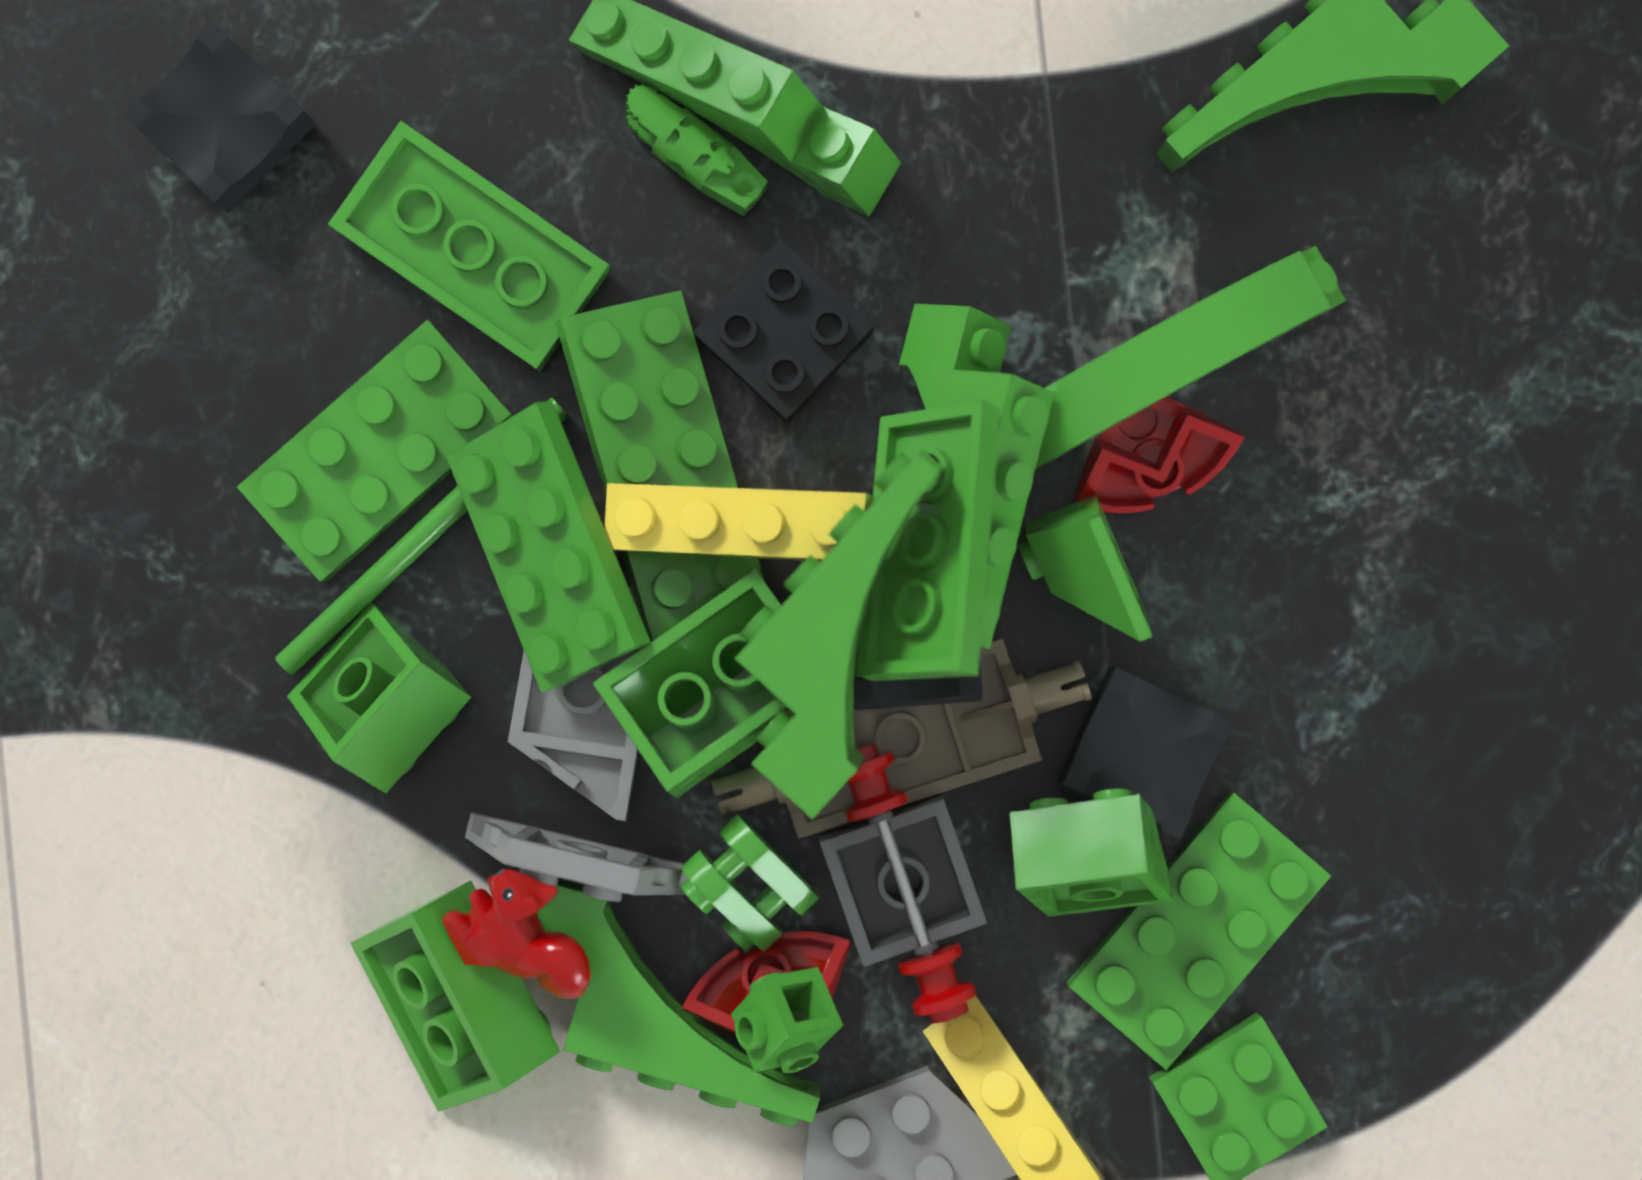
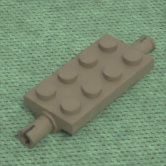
[711,638,1091,839]

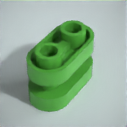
[680,813,820,952]

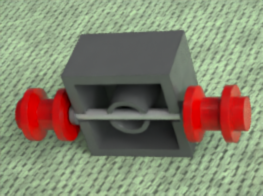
[820,742,988,1024]

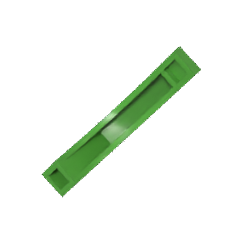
[1035,246,1346,470]

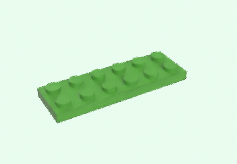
[556,290,765,642]

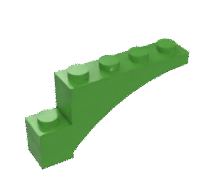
[569,0,901,217]
[1156,0,1509,173]
[899,304,1054,649]
[735,450,944,819]
[537,878,820,1126]

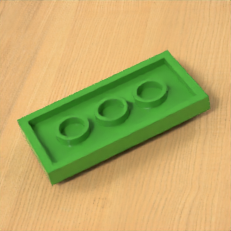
[328,121,612,372]
[237,319,514,583]
[856,400,1000,681]
[446,401,651,693]
[1066,791,1331,1070]

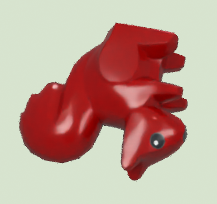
[442,869,591,999]

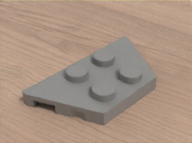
[508,587,648,822]
[465,812,688,902]
[803,1065,1017,1180]

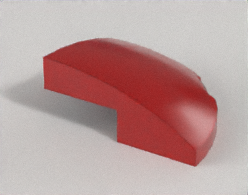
[1074,397,1245,513]
[682,931,851,1038]

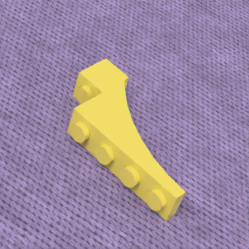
[605,483,873,562]
[923,996,1105,1180]

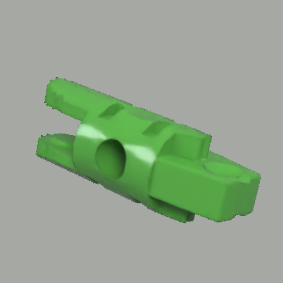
[625,84,768,216]

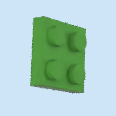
[1149,1012,1328,1180]

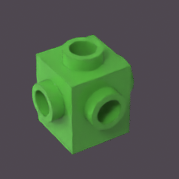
[731,967,843,1073]

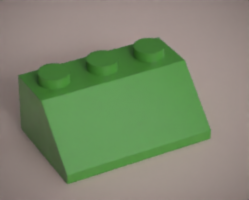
[593,569,795,798]
[350,880,560,1112]

